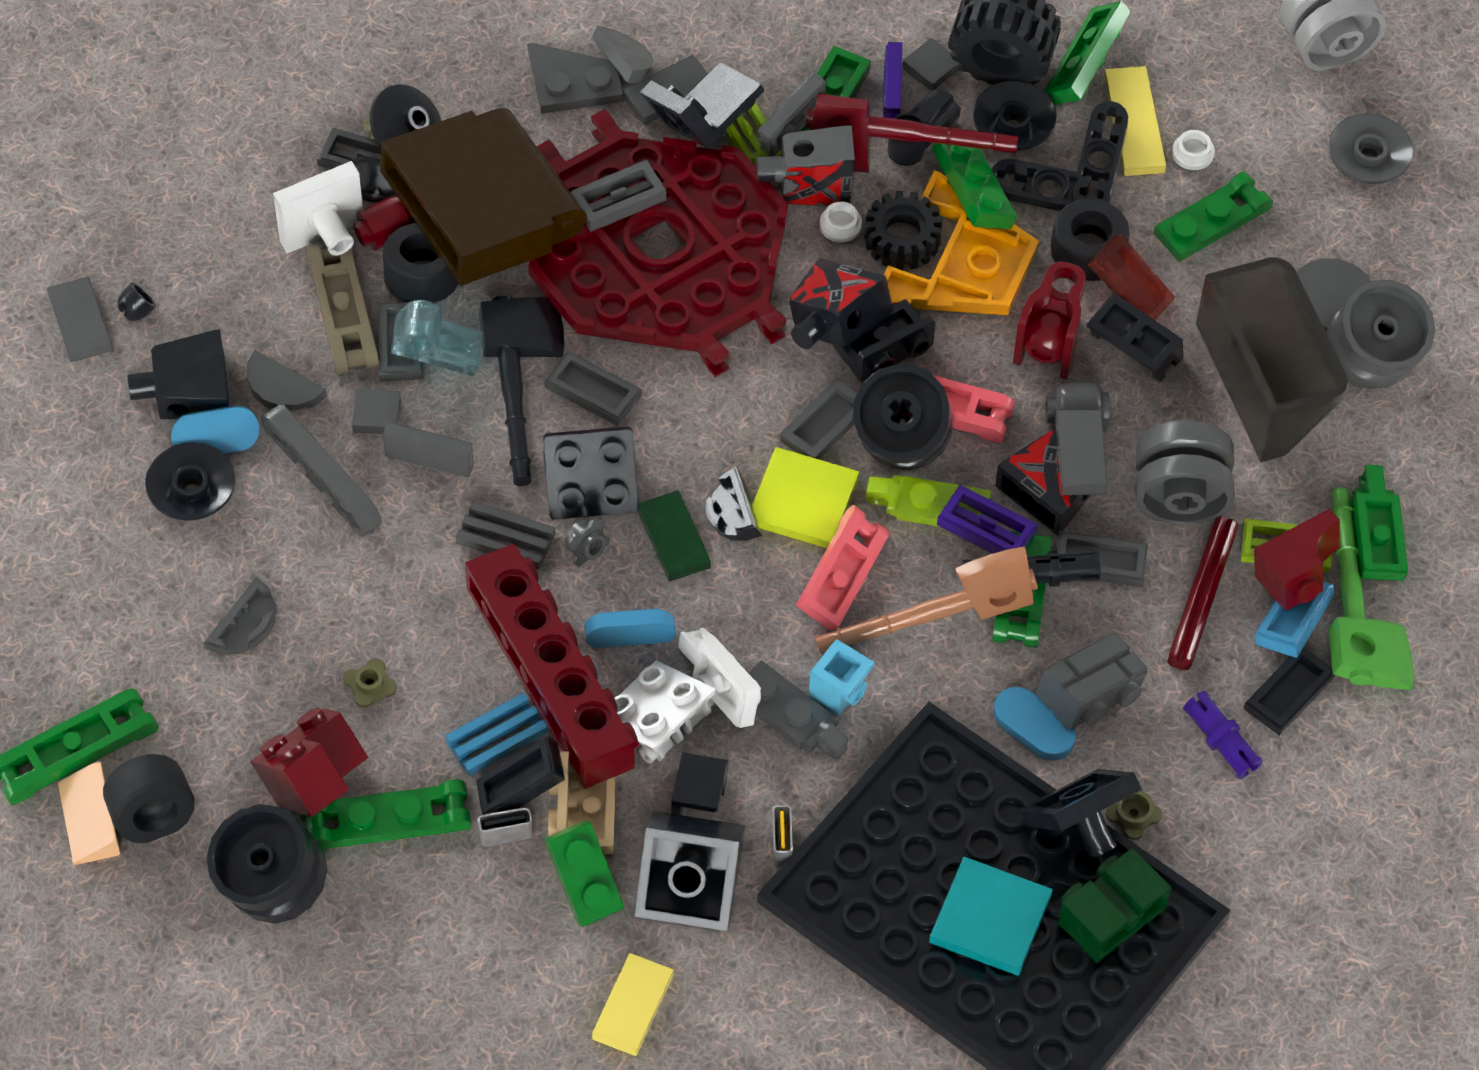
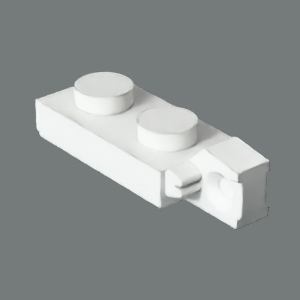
[678,628,761,728]

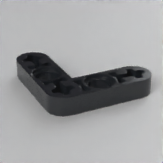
[991,101,1128,211]

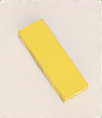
[1104,66,1166,176]

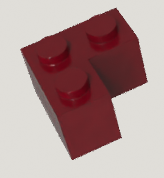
[250,708,369,817]

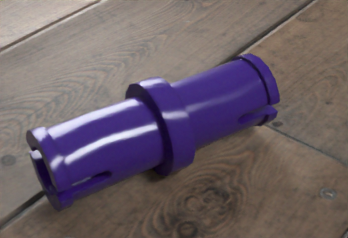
[1183,691,1263,779]

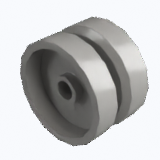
[1279,0,1387,71]

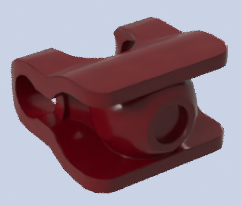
[1013,261,1086,380]

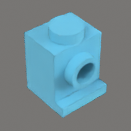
[809,639,875,717]

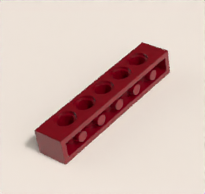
[465,543,639,789]

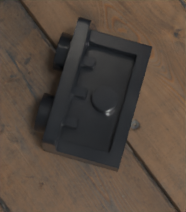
[833,299,936,383]

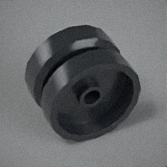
[853,364,953,470]
[207,804,328,924]

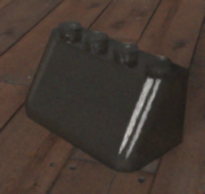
[1196,257,1348,462]

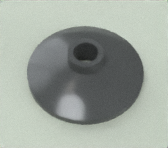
[1328,114,1413,184]

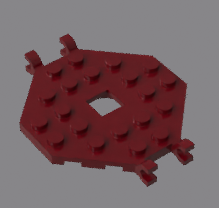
[528,109,788,377]

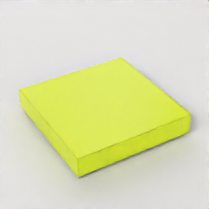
[752,447,859,548]

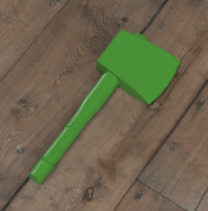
[1328,487,1414,690]

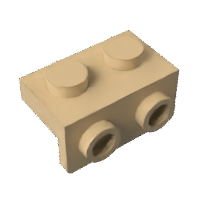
[548,751,616,855]

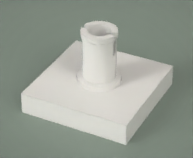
[273,161,363,256]

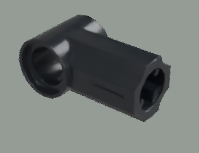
[887,89,961,166]

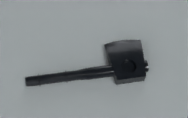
[479,296,564,486]

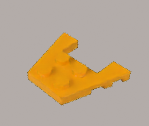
[884,170,1039,315]

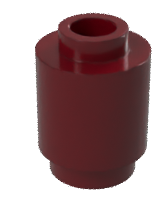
[353,195,416,251]

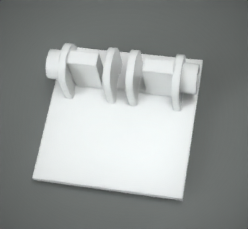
[615,660,717,764]

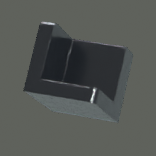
[671,752,728,815]

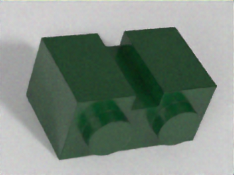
[1058,848,1171,963]

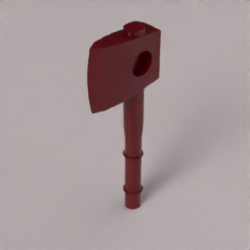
[806,94,1018,173]

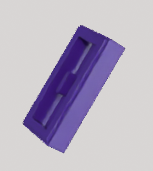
[883,42,903,118]
[937,485,1038,554]

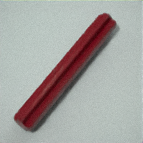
[1167,516,1238,670]

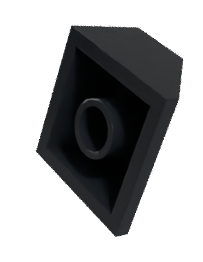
[634,811,745,931]

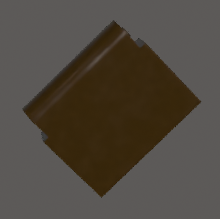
[380,108,587,286]

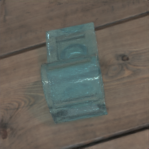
[391,300,483,376]

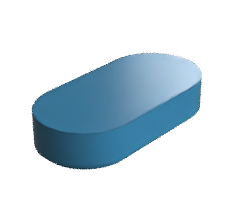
[171,405,260,454]
[584,609,676,648]
[993,687,1076,761]

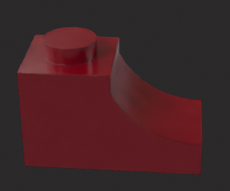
[1254,509,1340,611]

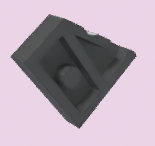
[527,43,623,114]

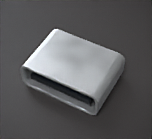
[478,807,533,847]

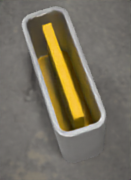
[772,805,793,867]

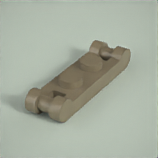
[306,244,379,375]

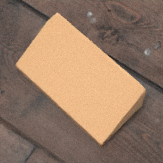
[58,762,121,865]

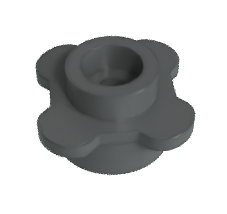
[565,518,610,567]

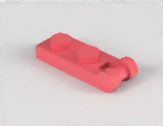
[902,375,1015,443]
[795,505,890,631]

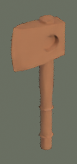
[815,546,1038,654]

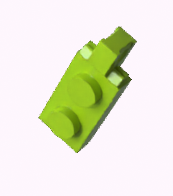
[866,476,992,527]

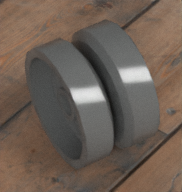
[1325,280,1436,389]
[1136,420,1235,524]

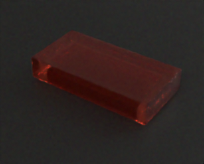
[1088,233,1175,320]

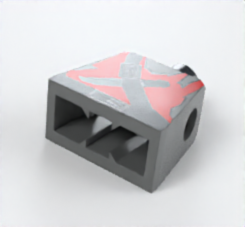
[756,126,855,207]

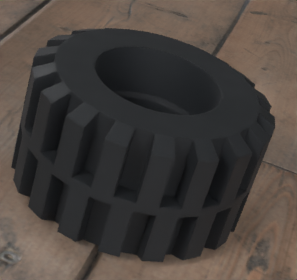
[948,0,1061,85]

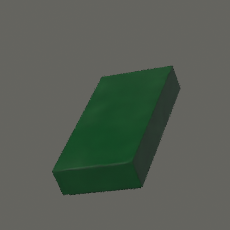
[637,490,711,582]

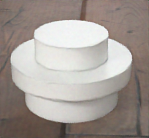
[1172,130,1215,170]
[820,202,862,243]

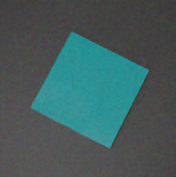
[929,857,1053,976]

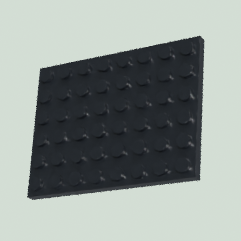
[757,701,1230,1070]

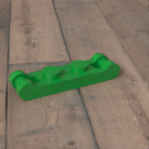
[0,688,159,805]
[300,779,472,849]

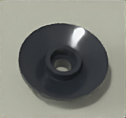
[973,81,1057,151]
[370,84,442,148]
[145,442,235,521]

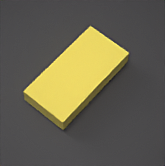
[592,953,674,1056]

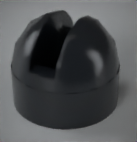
[117,282,156,321]

